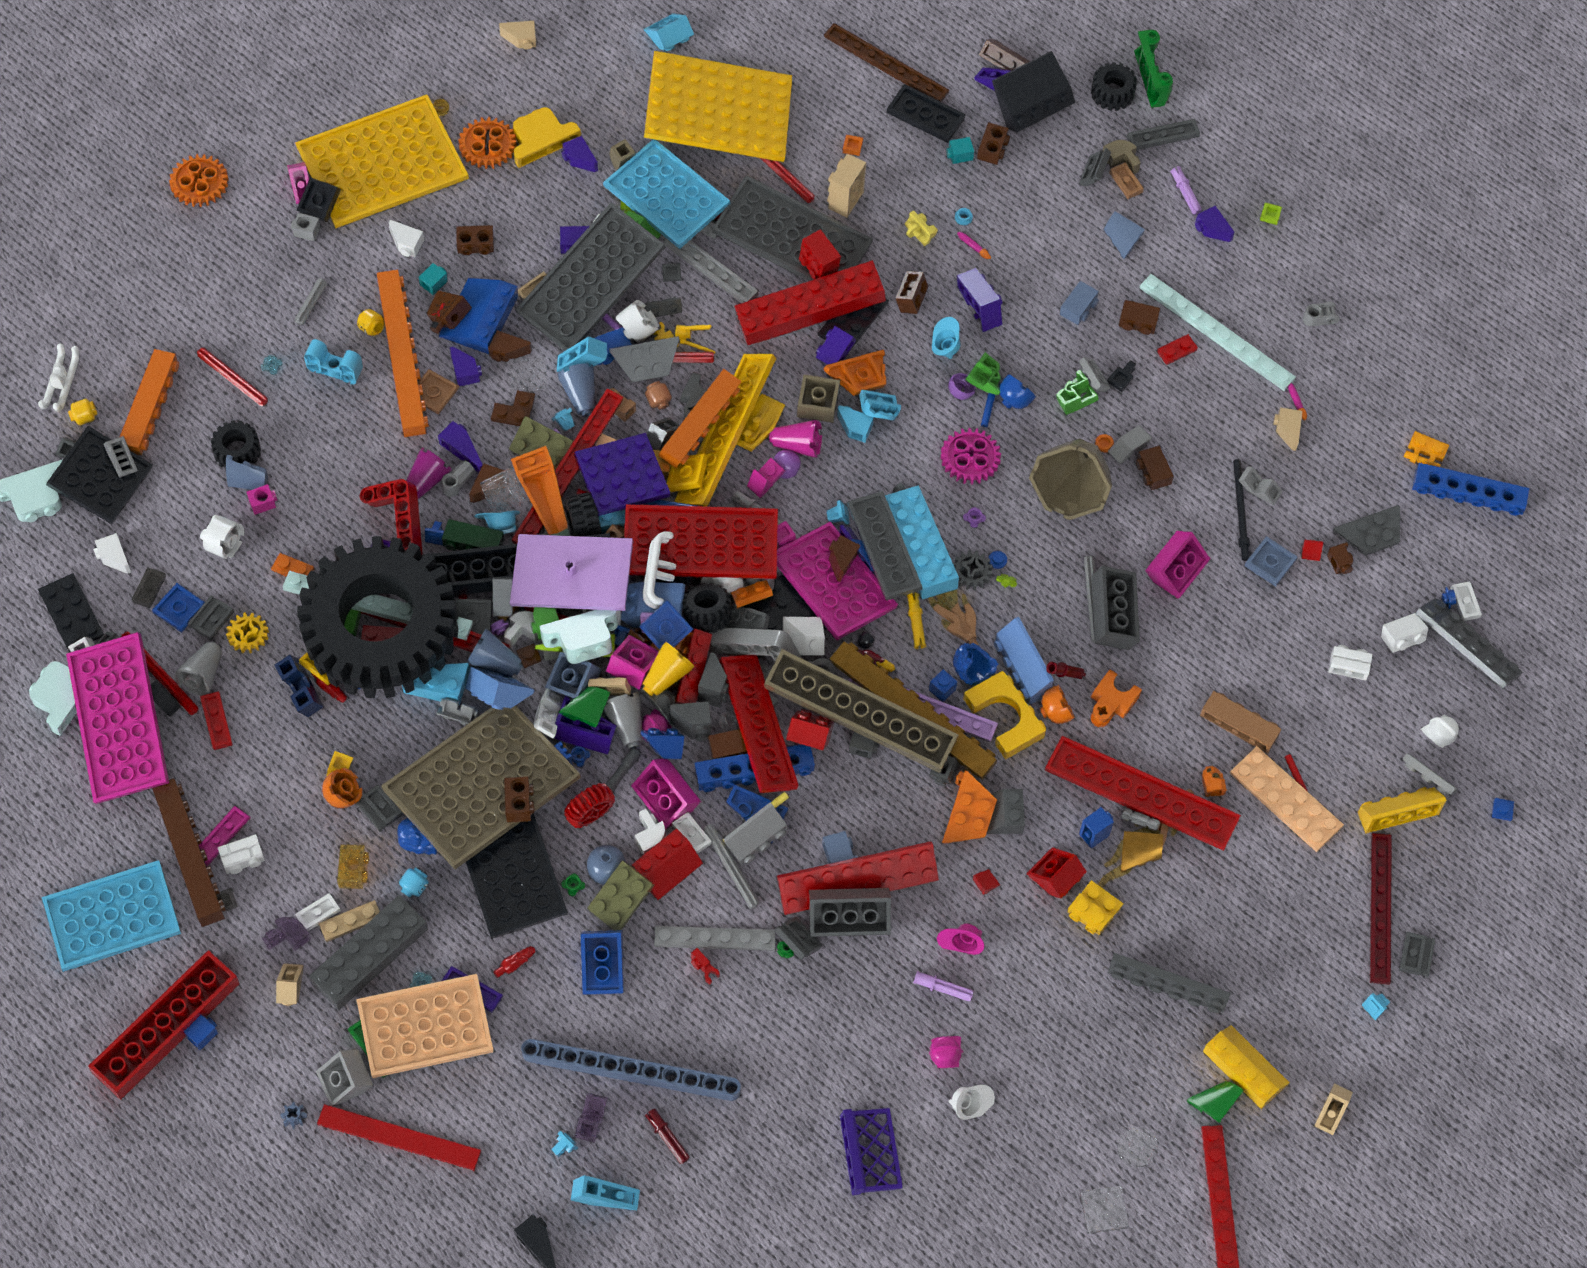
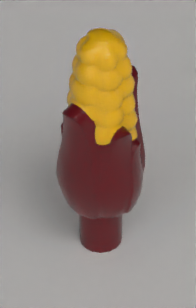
[858,649,895,672]

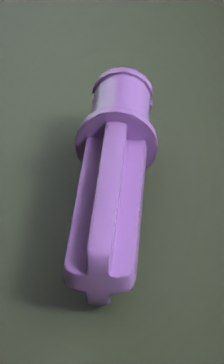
[1170,166,1202,215]
[913,971,973,1001]

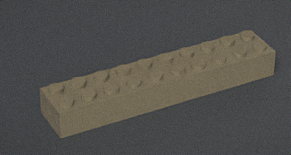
[764,649,958,773]

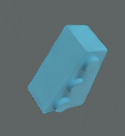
[402,663,470,706]

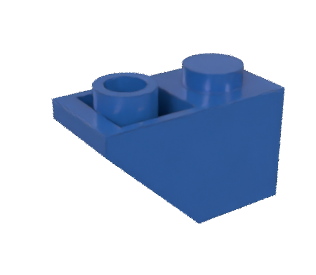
[641,728,684,759]

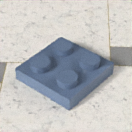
[1245,536,1298,587]

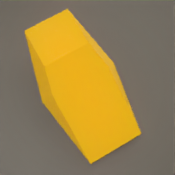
[736,394,785,452]

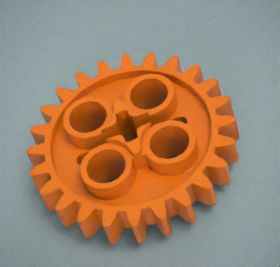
[458,117,517,169]
[169,154,229,207]

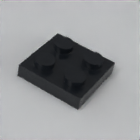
[296,177,341,222]

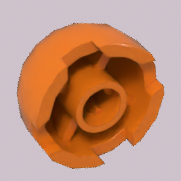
[1039,685,1075,724]
[322,768,362,808]

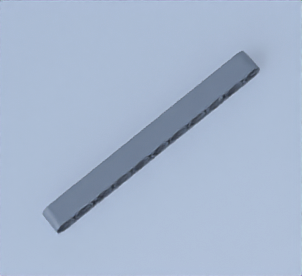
[521,1039,741,1101]

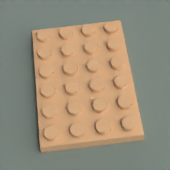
[356,974,493,1078]

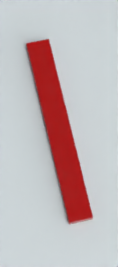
[317,1104,481,1171]

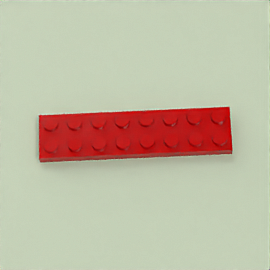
[719,655,799,793]
[777,841,939,915]

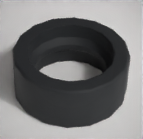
[151,681,181,717]

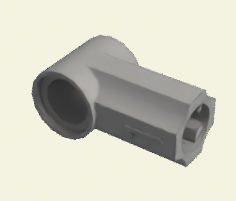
[442,460,475,497]

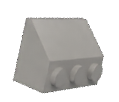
[723,802,788,865]

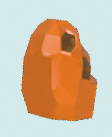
[1202,766,1227,797]

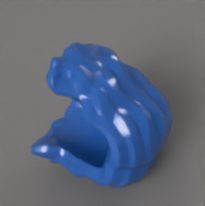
[953,643,999,686]
[397,818,437,855]

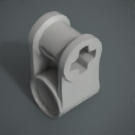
[1303,301,1340,327]

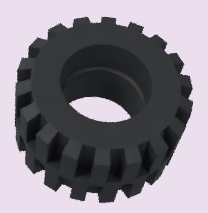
[1091,62,1137,111]
[211,420,261,470]
[565,492,601,537]
[682,583,732,633]

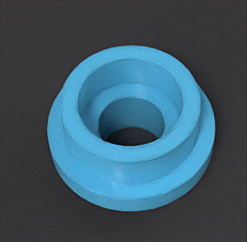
[955,208,973,225]

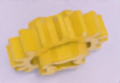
[226,612,269,654]

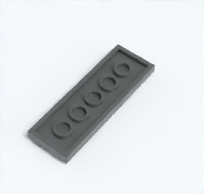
[847,491,922,601]
[1415,598,1523,688]
[1108,953,1231,1013]

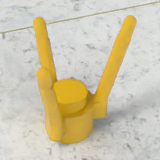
[675,325,716,354]

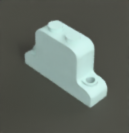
[0,459,63,522]
[539,610,618,664]
[29,661,77,736]

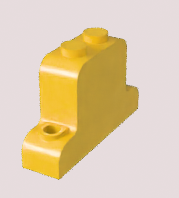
[513,107,581,168]

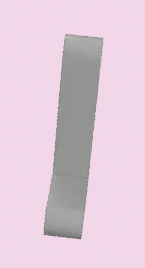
[708,628,802,662]

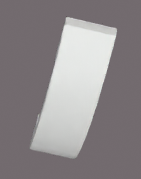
[534,689,563,738]

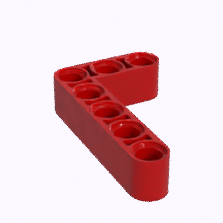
[360,479,423,555]

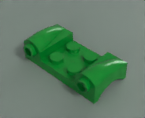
[1134,29,1173,108]

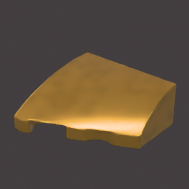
[1121,831,1164,872]

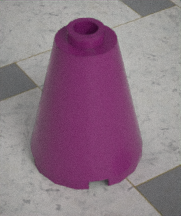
[404,447,452,499]

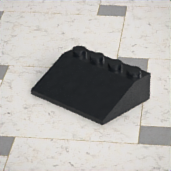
[992,51,1076,132]

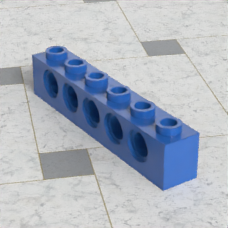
[1412,463,1530,516]
[695,744,815,792]

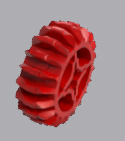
[564,783,615,828]

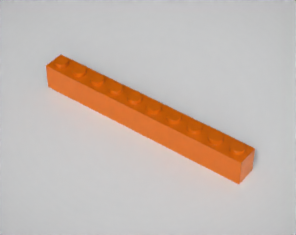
[377,269,429,437]

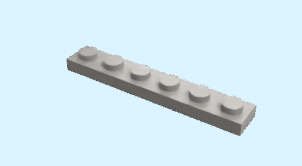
[664,239,758,303]
[654,926,775,951]

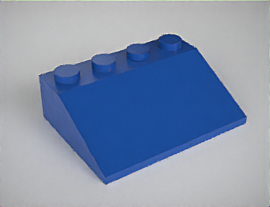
[439,278,518,354]

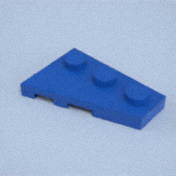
[726,784,788,844]

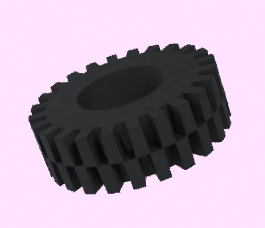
[297,536,458,698]

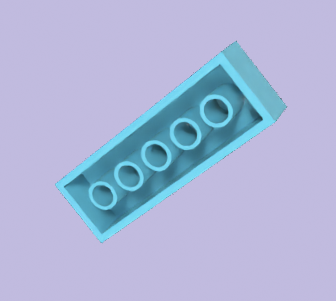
[885,485,959,600]

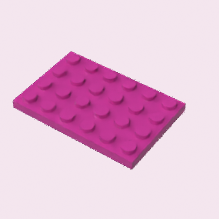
[777,522,898,640]

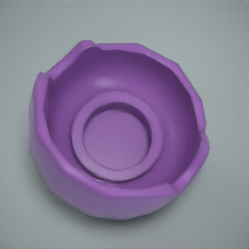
[948,373,976,400]
[773,449,801,479]

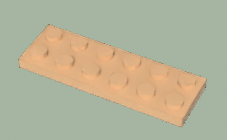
[1230,746,1344,852]

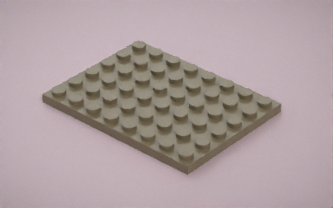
[381,705,581,869]

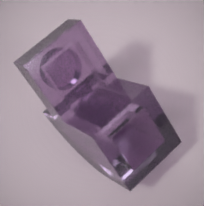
[262,917,311,951]
[574,1093,608,1143]

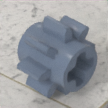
[280,1102,307,1130]

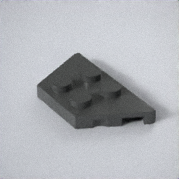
[609,336,679,382]
[1333,505,1400,556]

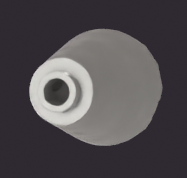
[174,642,222,696]
[604,693,643,749]

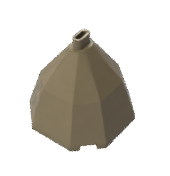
[1029,438,1112,520]

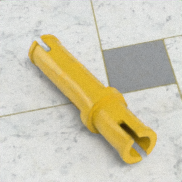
[907,592,926,649]

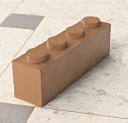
[1200,691,1281,754]

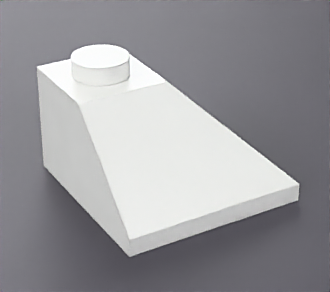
[783,617,825,656]

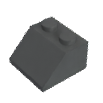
[698,652,729,708]
[670,702,711,742]
[987,789,1025,834]

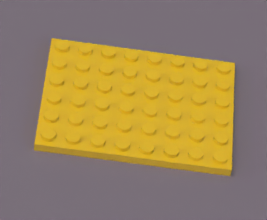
[644,51,792,162]
[295,94,469,229]

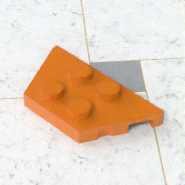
[823,349,886,396]
[942,770,997,844]

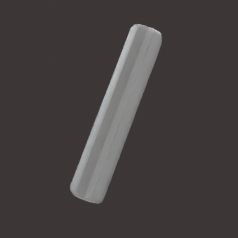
[294,278,327,325]

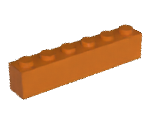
[120,349,179,456]
[658,369,742,469]

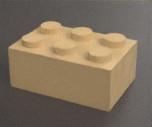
[827,153,866,218]

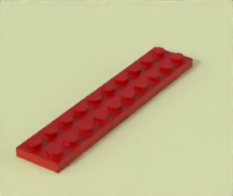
[1045,736,1241,851]

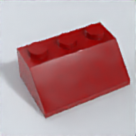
[632,828,703,900]

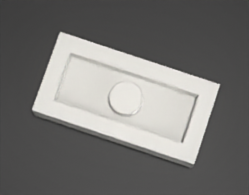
[1450,581,1482,621]
[672,812,712,854]
[295,893,340,932]

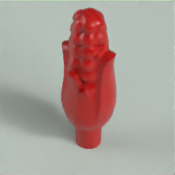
[311,673,347,703]
[493,946,536,978]

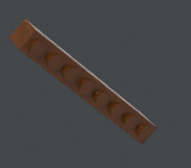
[152,778,226,927]

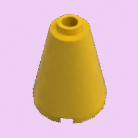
[642,642,695,697]

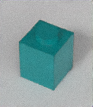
[946,137,974,164]
[418,263,448,295]

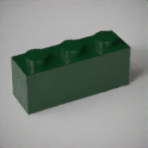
[442,519,504,551]

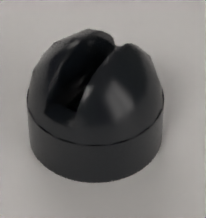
[858,632,875,649]

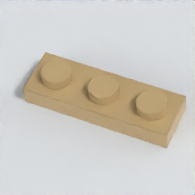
[319,900,380,942]

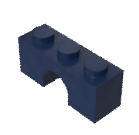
[274,655,324,717]

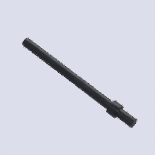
[1233,459,1250,561]

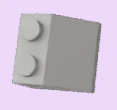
[316,1049,373,1107]

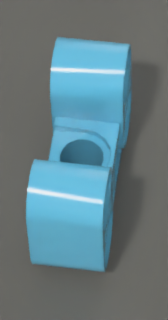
[304,339,363,385]

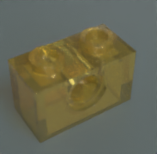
[337,845,369,889]

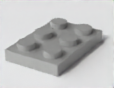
[1403,753,1458,796]

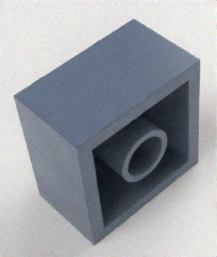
[545,652,602,700]

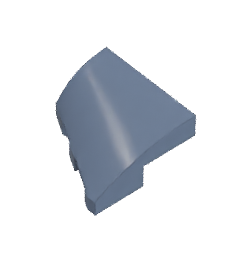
[1104,211,1145,259]
[226,455,268,490]

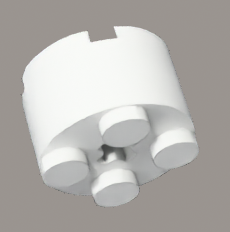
[616,300,659,343]
[200,515,244,559]

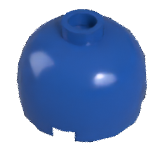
[999,375,1036,409]

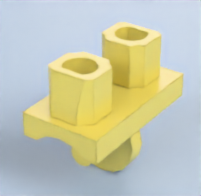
[905,211,938,246]

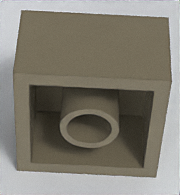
[797,375,840,423]

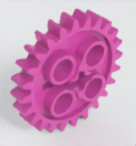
[940,428,1001,485]

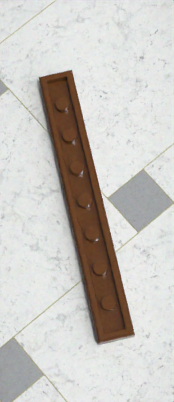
[824,23,949,102]

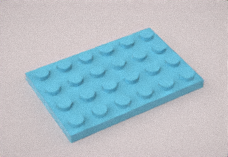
[603,139,730,249]
[42,860,181,972]

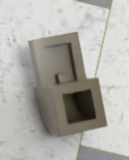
[609,139,635,170]
[1103,140,1141,174]

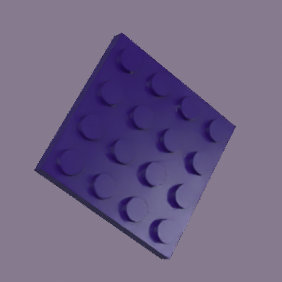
[574,433,670,516]

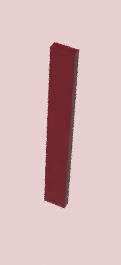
[1370,833,1392,985]

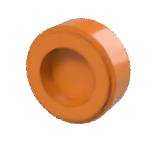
[1095,434,1114,453]

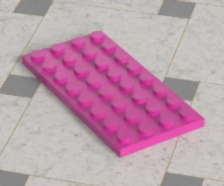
[66,632,169,804]

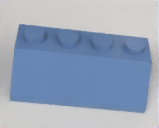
[994,617,1054,704]
[465,666,534,710]

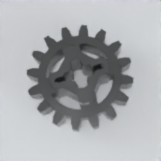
[953,550,993,590]

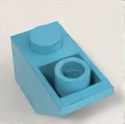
[837,405,874,443]

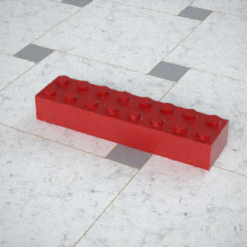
[734,260,886,345]
[88,950,240,1100]

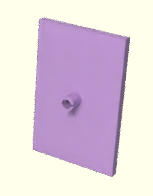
[510,534,633,611]

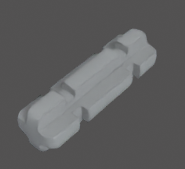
[1121,808,1160,831]

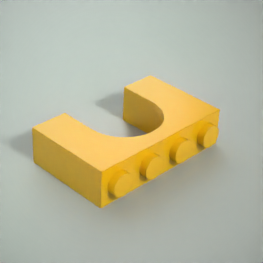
[963,671,1046,760]

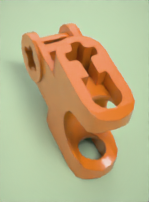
[1091,670,1142,727]

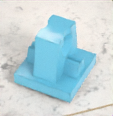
[551,408,575,431]
[827,500,850,524]
[1362,993,1390,1020]
[551,1131,578,1157]

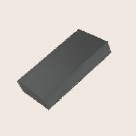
[493,577,513,616]

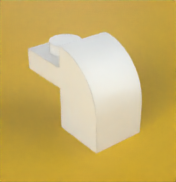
[504,611,538,648]
[634,809,665,855]

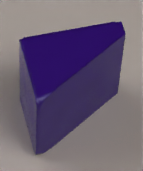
[839,524,859,540]

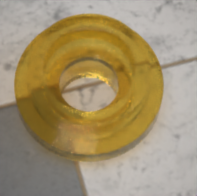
[433,99,450,116]

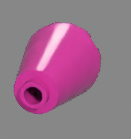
[769,420,822,458]

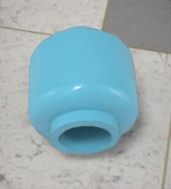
[399,867,429,898]

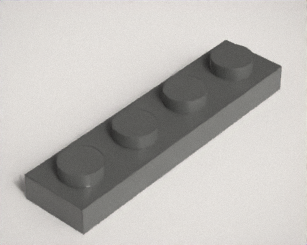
[1127,119,1200,150]

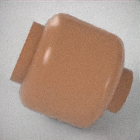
[645,381,672,410]

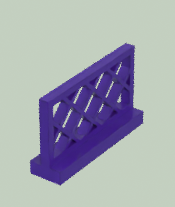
[840,1108,903,1195]

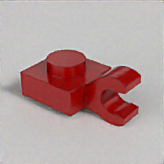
[691,948,720,984]

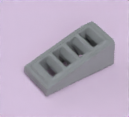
[104,436,138,478]

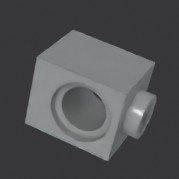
[291,213,321,241]

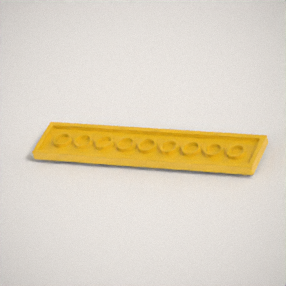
[674,354,776,507]

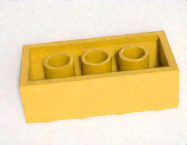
[1358,787,1447,834]
[1203,1025,1290,1110]

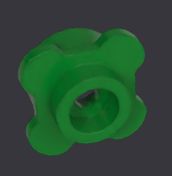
[561,873,585,896]

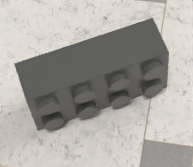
[1092,566,1140,650]
[809,888,891,937]

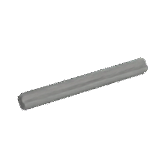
[1084,556,1095,643]
[704,824,759,909]

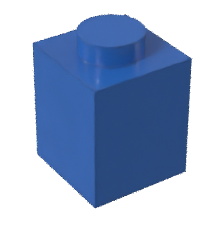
[929,669,957,702]
[183,1015,218,1050]

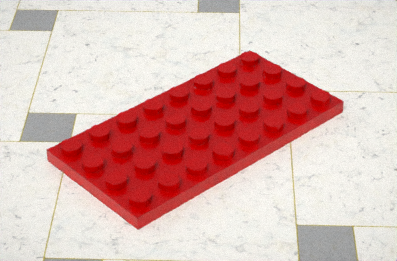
[624,504,778,579]

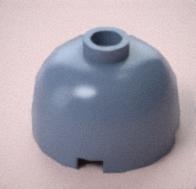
[587,845,626,885]

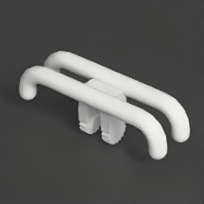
[38,343,79,412]
[643,531,676,609]

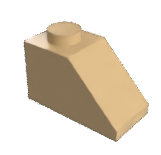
[499,21,536,50]
[1273,407,1302,451]
[276,964,304,1006]
[1314,1083,1353,1135]

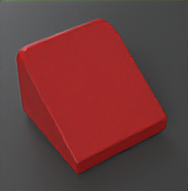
[1301,539,1323,561]
[973,869,1000,895]

